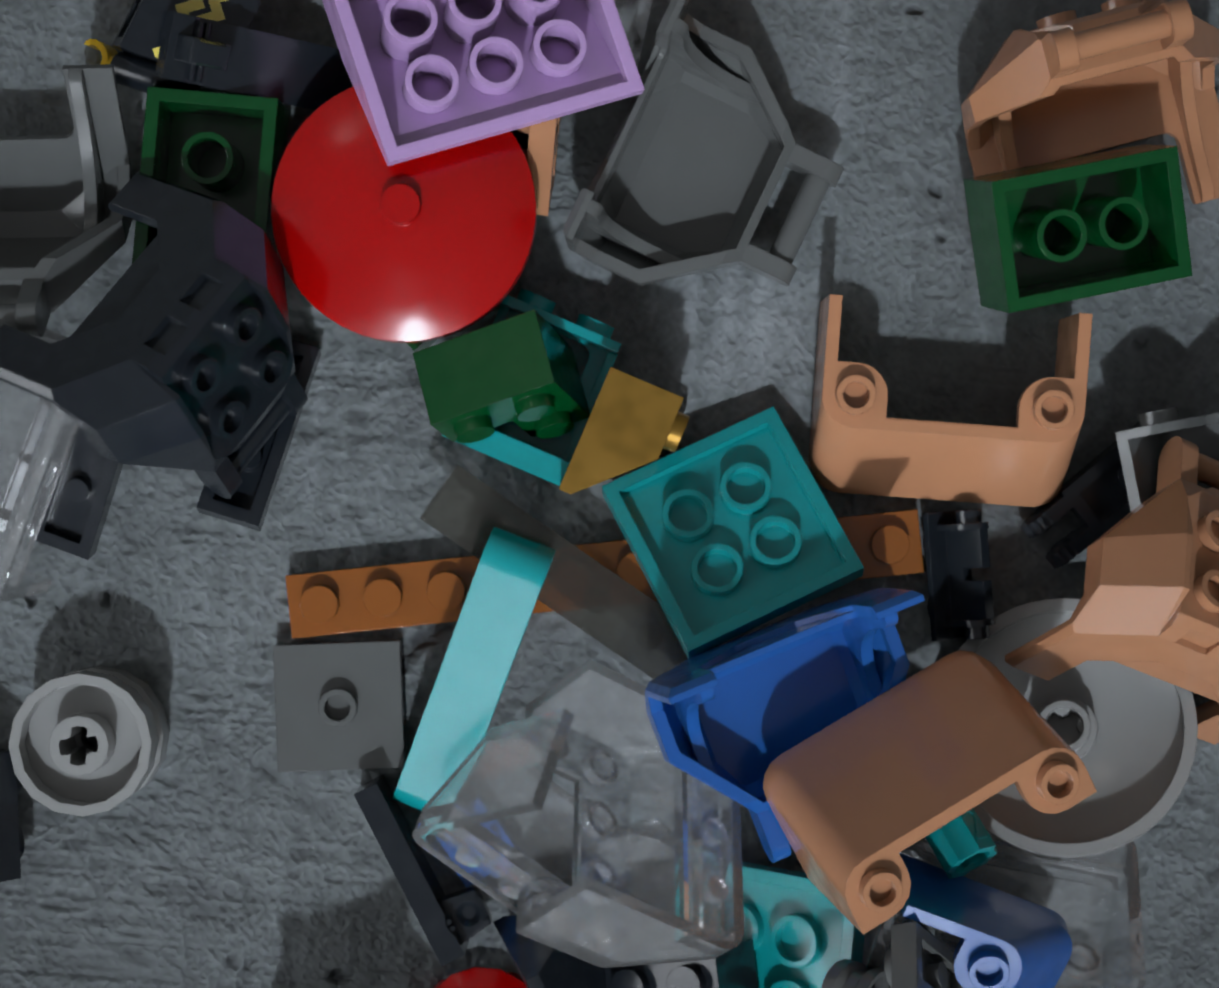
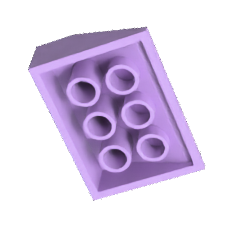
[322,0,645,166]

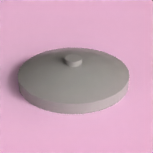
[959,598,1198,858]

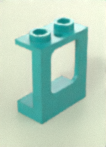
[441,288,622,486]

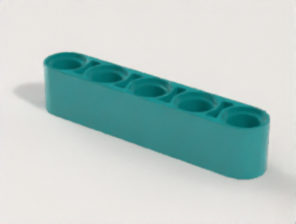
[393,526,556,822]

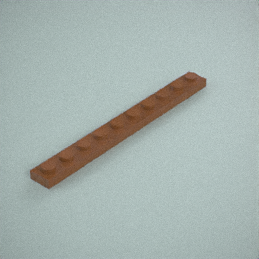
[285,509,924,639]

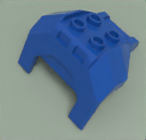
[645,588,925,863]

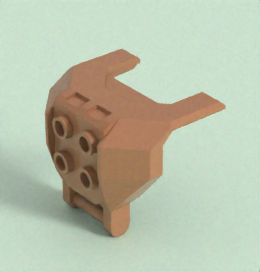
[961,0,1219,205]
[1005,436,1219,745]

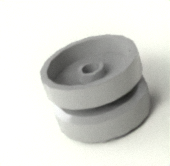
[8,665,170,817]

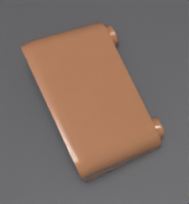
[763,650,1097,935]

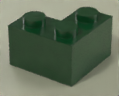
[413,309,590,443]

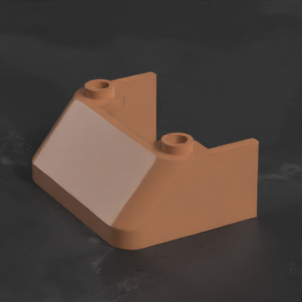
[808,294,1093,507]

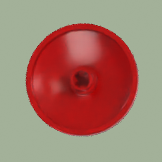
[271,87,537,343]

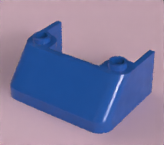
[899,853,1072,988]

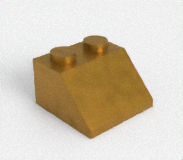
[559,367,690,494]

